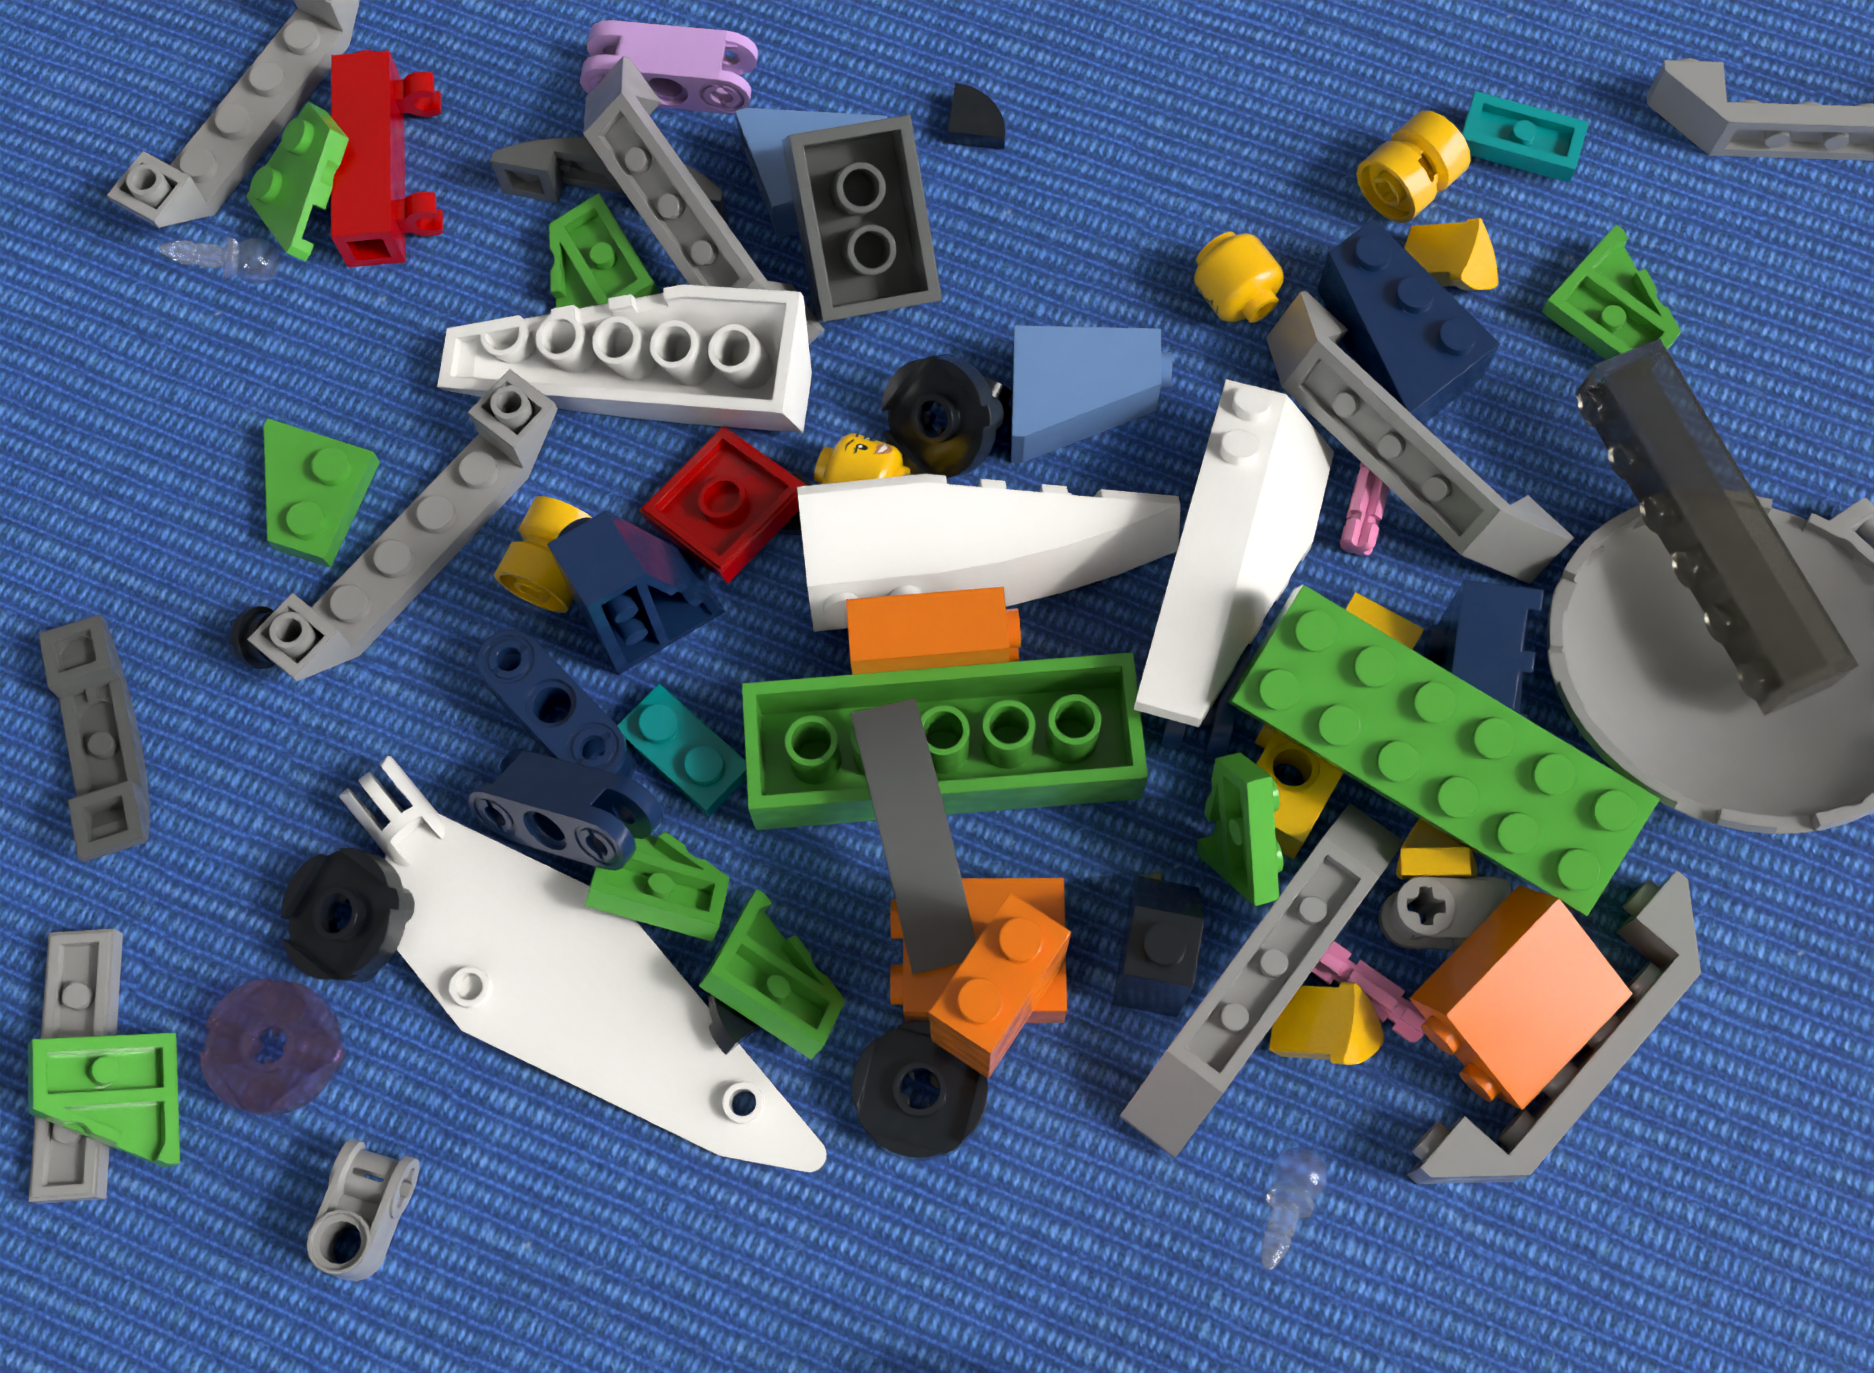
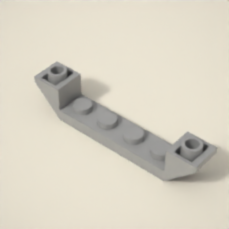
[107,0,360,228]
[583,56,824,345]
[1646,58,1874,161]
[1266,290,1574,584]
[247,369,558,681]
[1119,803,1404,1159]
[1407,871,1701,1184]

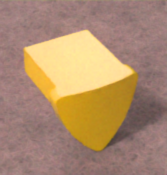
[1404,218,1498,291]
[1396,819,1478,880]
[1269,982,1384,1065]

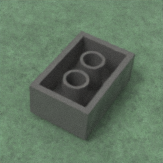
[782,114,942,322]

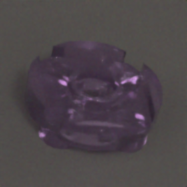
[200,979,344,1117]

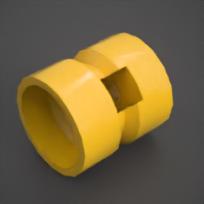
[1356,111,1471,223]
[494,496,592,613]

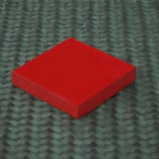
[639,426,807,584]

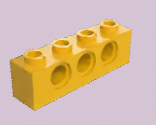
[1255,592,1424,860]

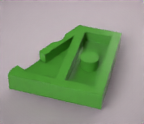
[245,101,349,262]
[549,193,660,308]
[1541,225,1682,383]
[263,418,380,568]
[1197,752,1283,906]
[584,831,730,942]
[699,889,846,1060]
[28,1033,180,1168]

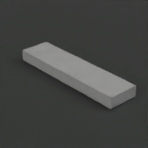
[28,929,123,1204]

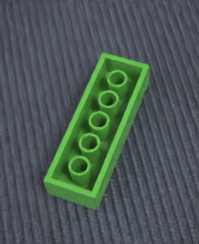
[1226,584,1660,917]
[742,652,1148,830]

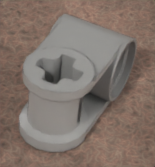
[1378,876,1511,951]
[307,1139,419,1282]

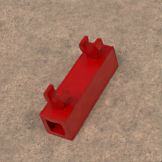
[331,50,444,267]

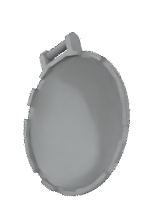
[1546,492,1874,834]

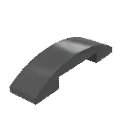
[491,137,729,225]
[38,614,150,863]
[850,698,976,975]

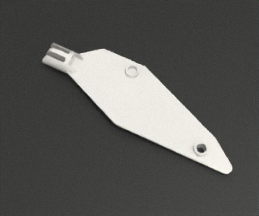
[339,756,827,1172]

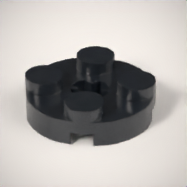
[882,354,1004,479]
[281,848,415,982]
[852,1020,988,1161]

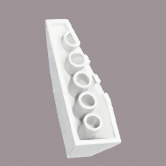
[437,285,812,433]
[1133,379,1334,727]
[797,474,1180,632]

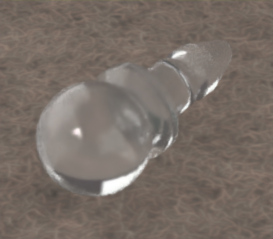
[159,237,280,285]
[1262,1147,1327,1270]

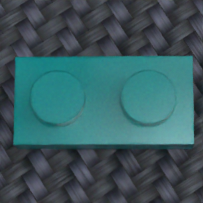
[1461,91,1589,183]
[617,684,747,818]

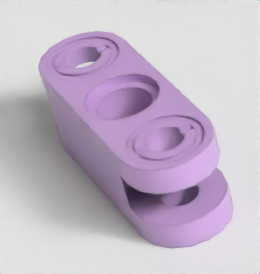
[580,20,758,114]

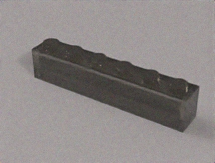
[1575,339,1859,716]

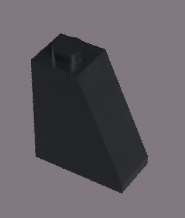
[1111,875,1205,1017]

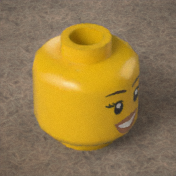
[1194,232,1284,323]
[814,433,910,484]

